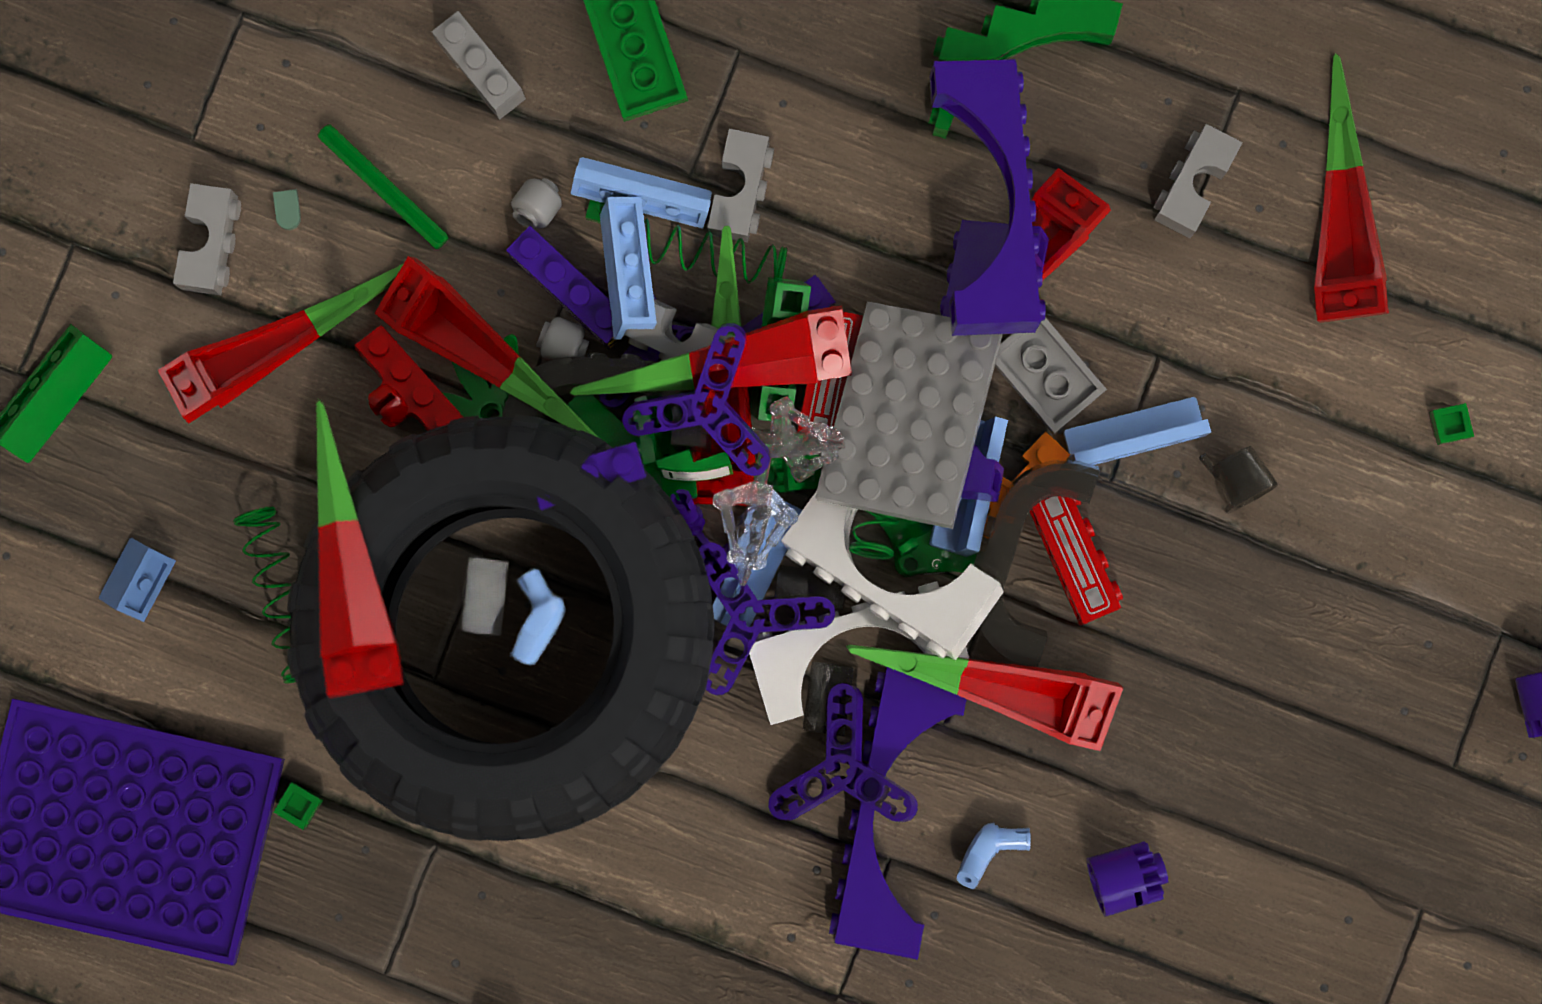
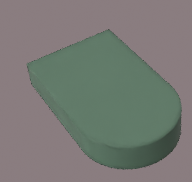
[273,189,301,230]

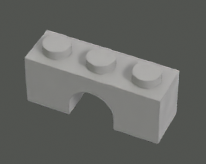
[431,11,526,120]
[1153,124,1243,239]
[707,129,774,243]
[173,183,241,296]
[624,299,734,360]

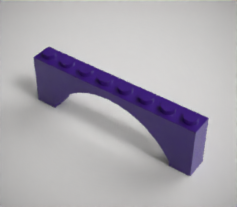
[929,59,1046,336]
[940,220,1049,502]
[829,667,967,960]

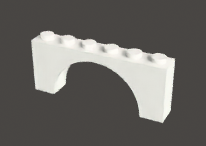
[781,492,1004,661]
[749,581,970,725]

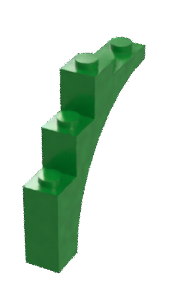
[929,0,1123,139]

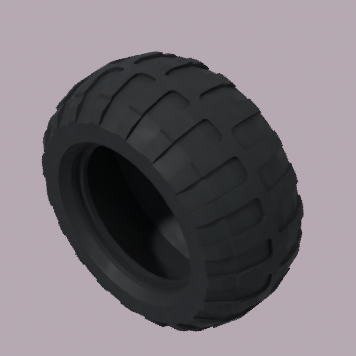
[287,415,715,841]

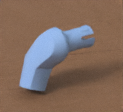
[512,569,564,664]
[957,823,1031,889]

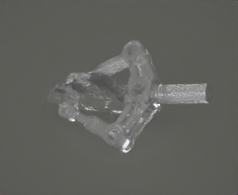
[752,396,845,482]
[713,443,798,586]

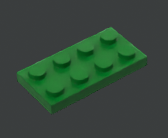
[583,0,688,122]

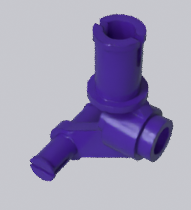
[670,489,740,569]

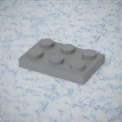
[995,317,1107,435]

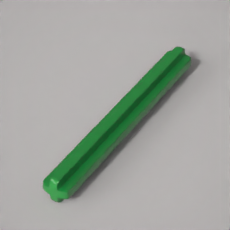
[318,124,448,249]

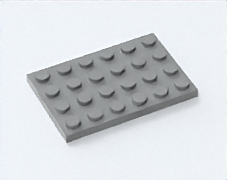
[815,301,1003,529]

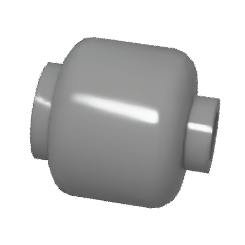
[511,178,562,229]
[536,317,589,367]

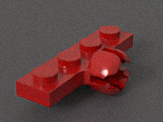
[355,325,463,431]

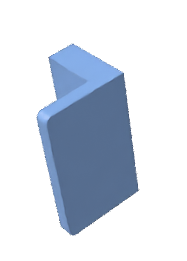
[99,538,176,622]

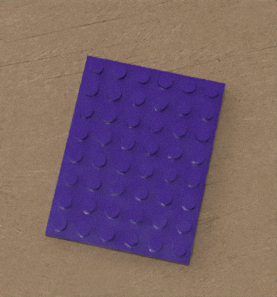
[0,699,285,966]

